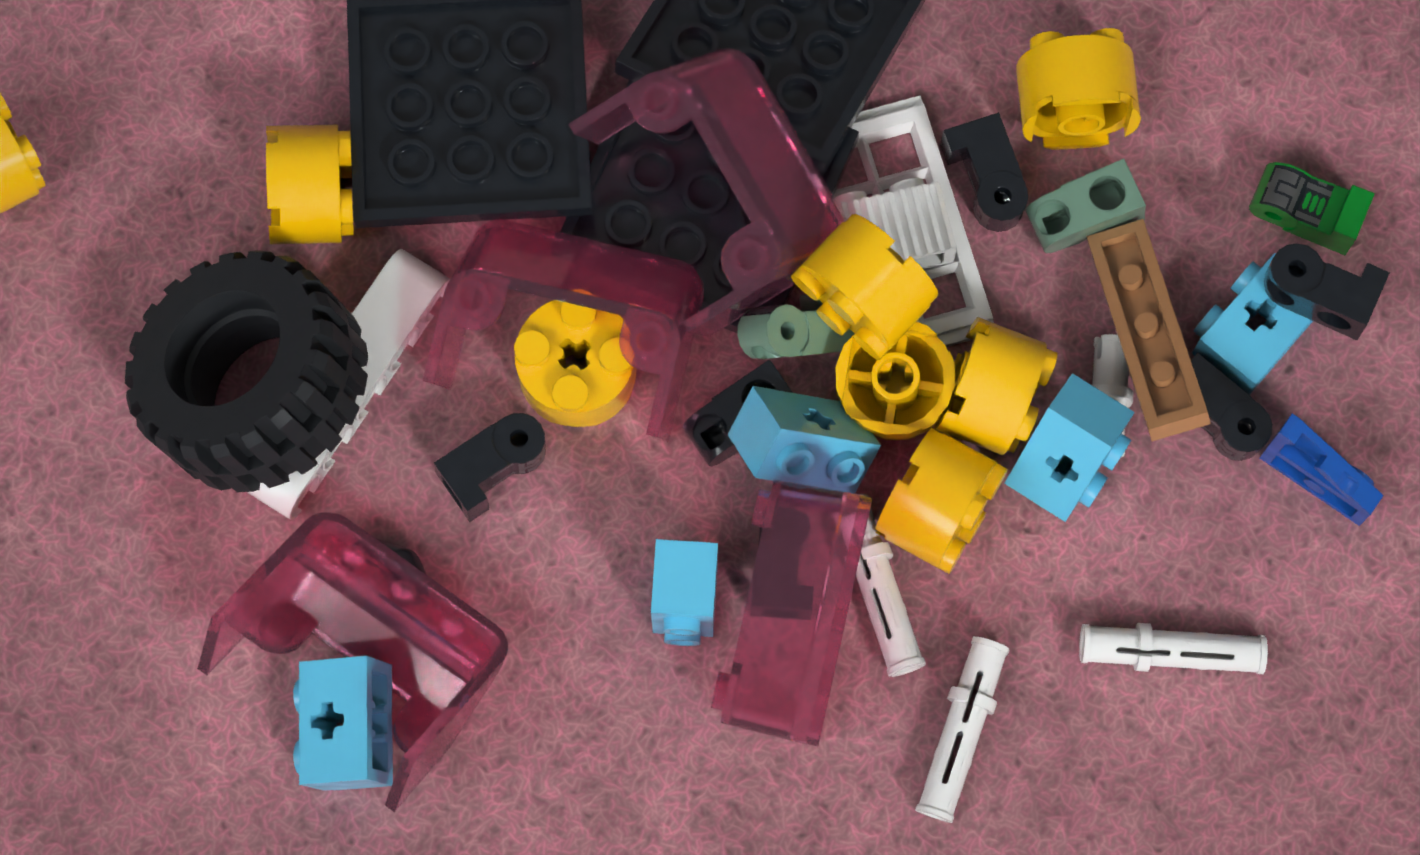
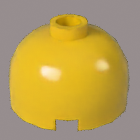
[835,321,956,440]

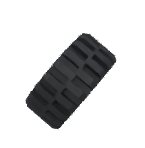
[125,250,368,492]

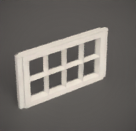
[818,95,994,347]

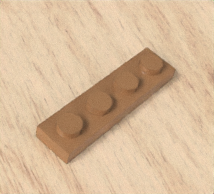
[1086,219,1211,442]

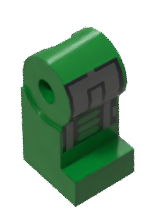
[1249,162,1375,256]

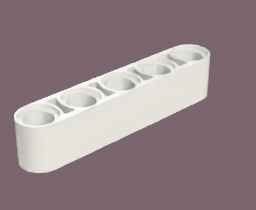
[247,249,453,520]

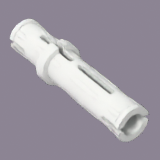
[831,494,926,677]
[1079,623,1268,674]
[915,636,1009,823]

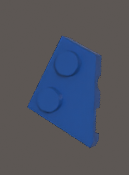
[1259,413,1384,526]

